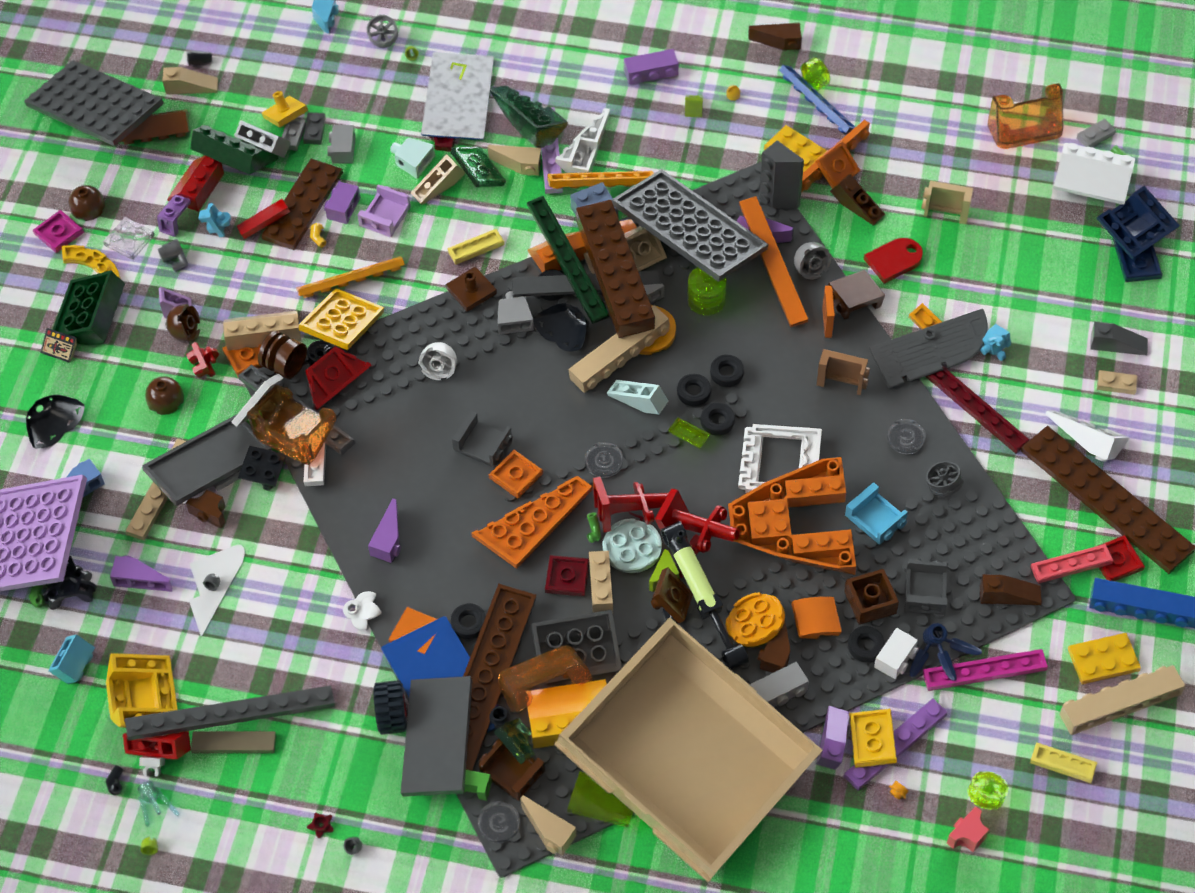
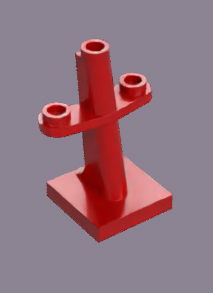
[593,477,669,533]
[655,489,740,553]

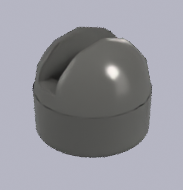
[203,573,221,591]
[344,837,363,855]

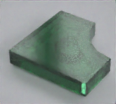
[494,718,535,764]

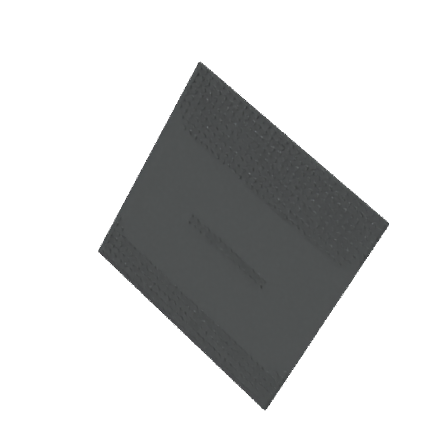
[245,162,1075,878]

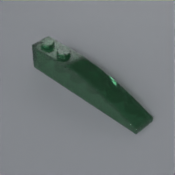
[490,85,568,148]

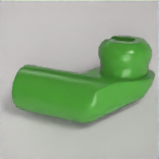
[587,512,601,543]
[29,585,45,608]

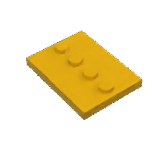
[299,288,384,350]

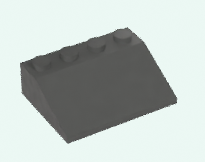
[531,610,622,684]

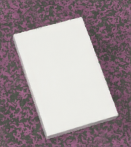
[232,374,283,427]

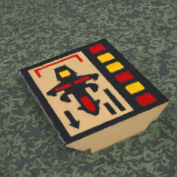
[40,328,77,363]

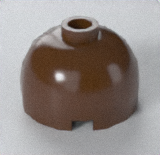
[68,185,105,221]
[165,304,200,341]
[145,376,184,415]

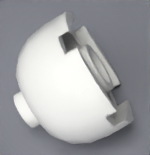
[418,342,457,380]

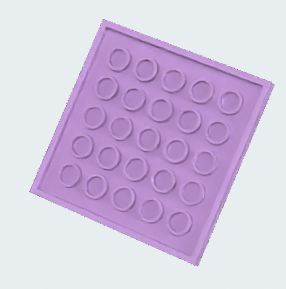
[0,475,87,592]

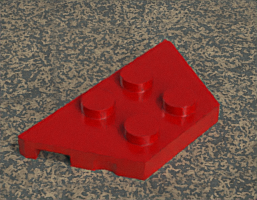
[305,346,372,410]

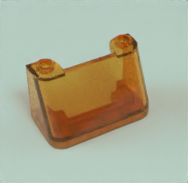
[987,83,1064,149]
[247,384,336,465]
[498,645,593,712]

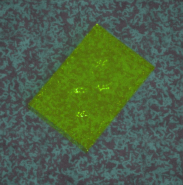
[567,771,633,828]

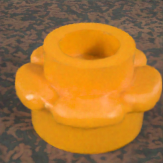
[889,781,909,800]

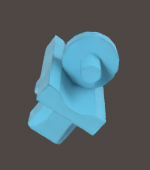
[199,203,231,237]

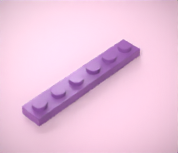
[844,698,948,791]

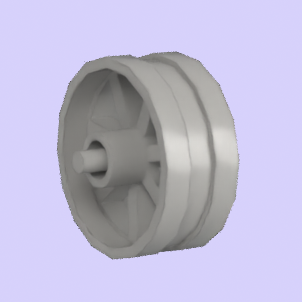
[367,15,398,48]

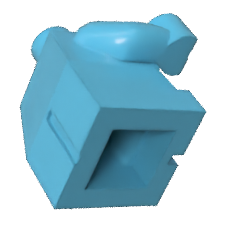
[980,324,1011,361]

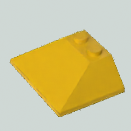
[106,653,178,728]

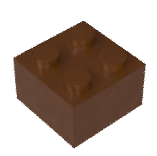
[844,569,899,625]

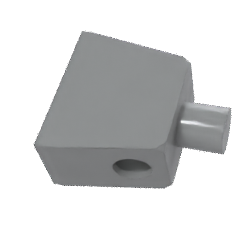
[497,291,534,335]

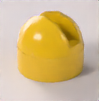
[726,85,740,101]

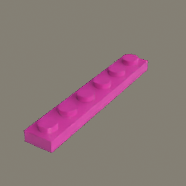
[923,649,1048,691]

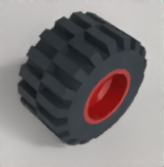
[373,680,407,735]

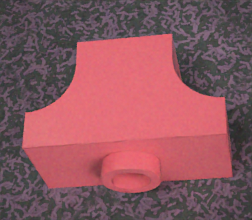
[947,806,989,852]

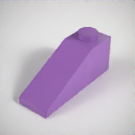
[368,498,401,563]
[110,555,173,592]
[816,706,849,770]

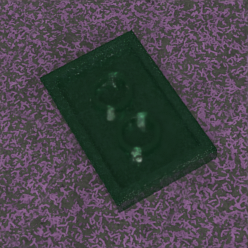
[450,147,506,187]

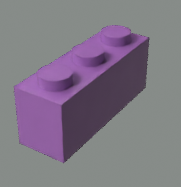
[624,49,679,85]

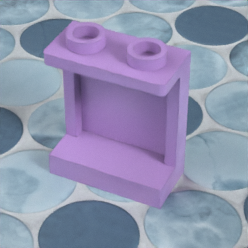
[358,185,411,237]

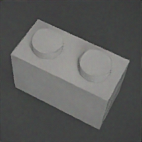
[328,125,355,163]

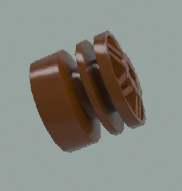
[258,330,307,379]

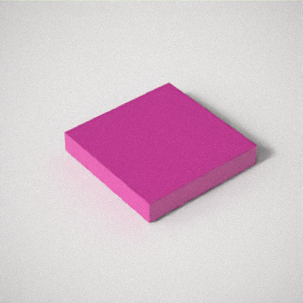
[32,210,84,253]

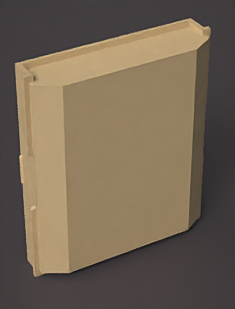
[554,618,823,882]

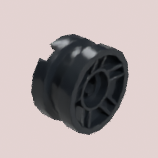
[307,340,332,366]

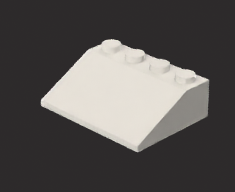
[1053,143,1135,205]

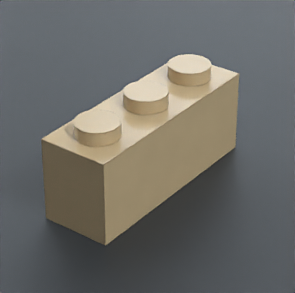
[589,551,613,613]

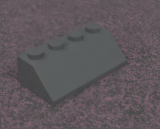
[759,140,804,208]

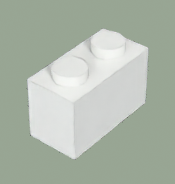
[874,628,918,679]

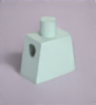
[390,138,435,179]

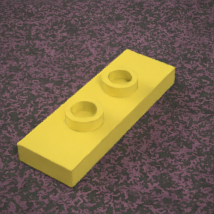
[447,229,504,265]
[1030,742,1098,783]

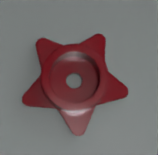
[307,813,334,839]

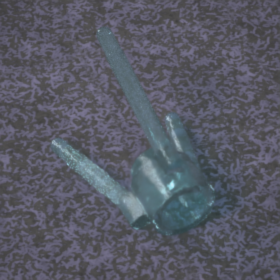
[138,781,180,826]

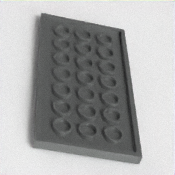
[24,60,164,146]
[612,169,768,282]

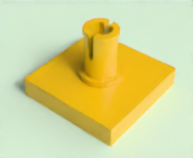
[261,91,308,128]

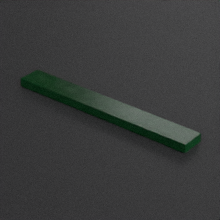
[527,196,609,324]

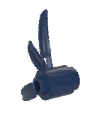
[909,623,982,681]

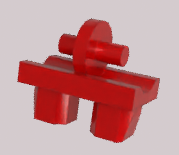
[186,342,219,378]

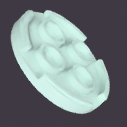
[602,518,662,573]

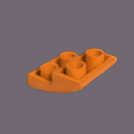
[791,597,842,639]

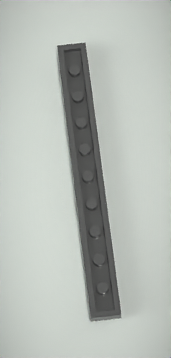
[125,685,335,741]

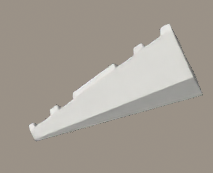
[555,108,610,173]

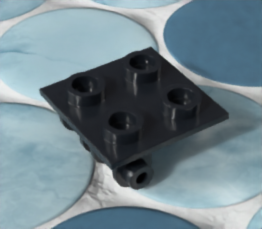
[238,446,287,491]

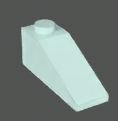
[607,380,668,415]

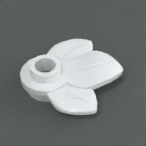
[343,591,382,630]

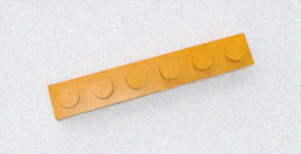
[547,171,654,189]
[296,257,405,298]

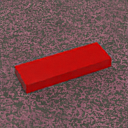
[237,199,290,239]

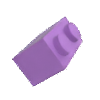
[324,181,360,224]

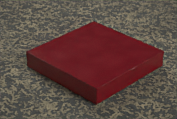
[545,555,589,597]

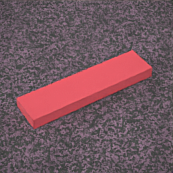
[1031,544,1113,584]

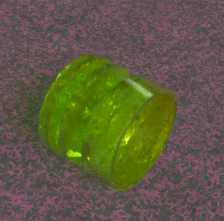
[687,267,727,315]

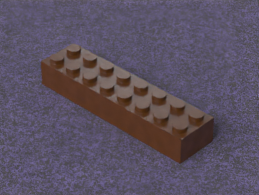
[576,200,655,338]

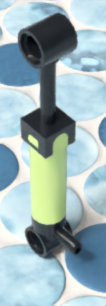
[661,522,749,670]

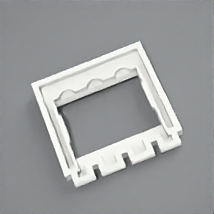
[738,424,822,493]

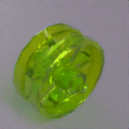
[801,57,830,91]
[968,771,1009,810]

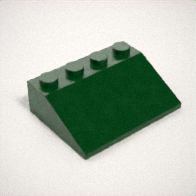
[190,125,279,175]
[52,270,125,345]

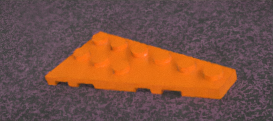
[471,476,592,569]

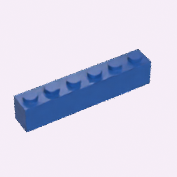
[1089,578,1195,628]

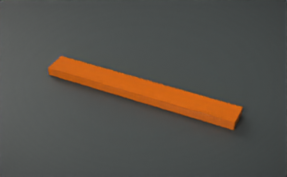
[739,196,808,327]

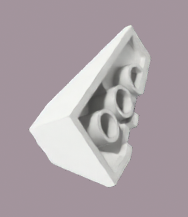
[1046,410,1129,462]

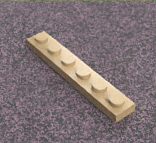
[125,439,186,540]

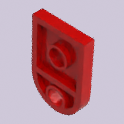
[864,238,923,284]

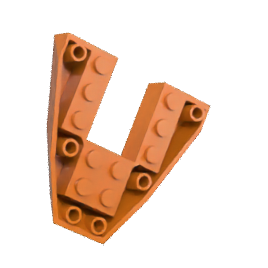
[728,457,856,575]

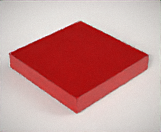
[1098,535,1145,581]

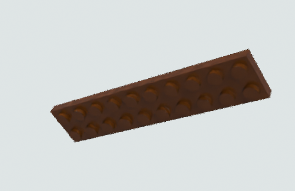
[1021,425,1195,574]
[463,583,536,771]

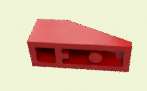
[122,731,191,759]

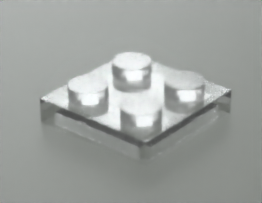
[103,217,155,260]

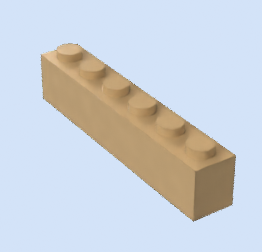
[569,305,670,393]
[1059,665,1185,735]

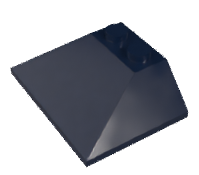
[1096,185,1180,259]

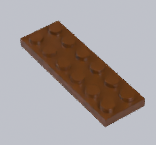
[261,158,343,250]

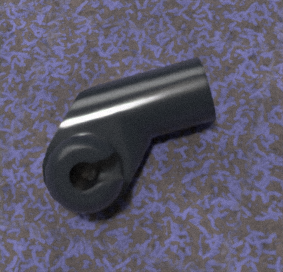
[105,765,124,795]

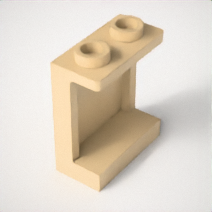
[921,180,973,224]

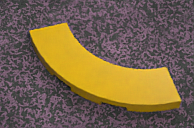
[62,245,120,278]

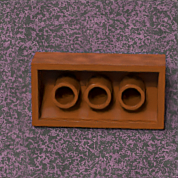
[121,109,190,145]

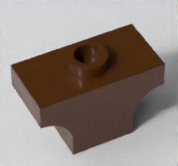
[186,489,226,528]

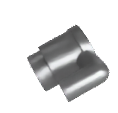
[157,239,188,272]

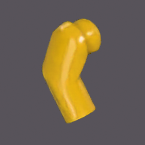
[310,223,327,248]

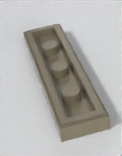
[191,731,276,753]

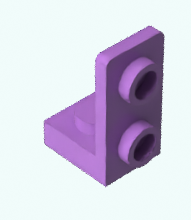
[157,194,191,237]

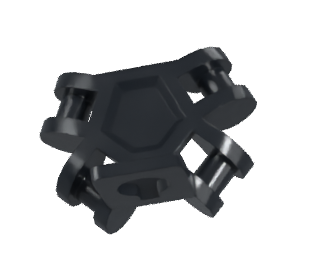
[43,556,97,610]

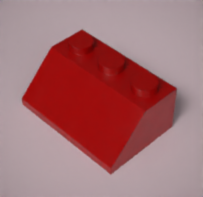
[167,155,224,212]

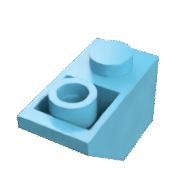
[311,0,339,34]

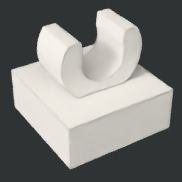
[139,756,165,777]

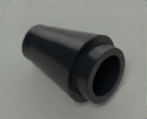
[187,50,212,67]
[489,706,510,733]

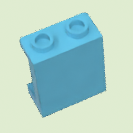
[845,482,908,545]

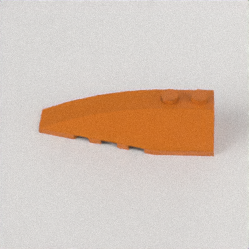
[528,219,637,272]

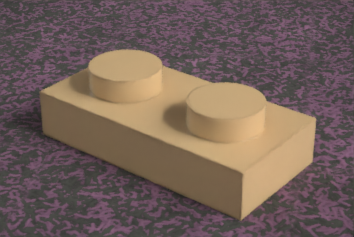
[1097,370,1137,395]

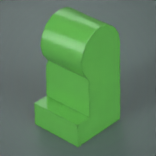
[464,770,492,801]

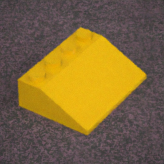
[525,679,607,748]

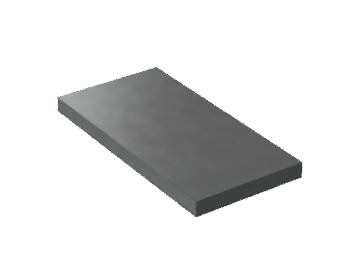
[142,414,272,506]
[401,676,473,797]

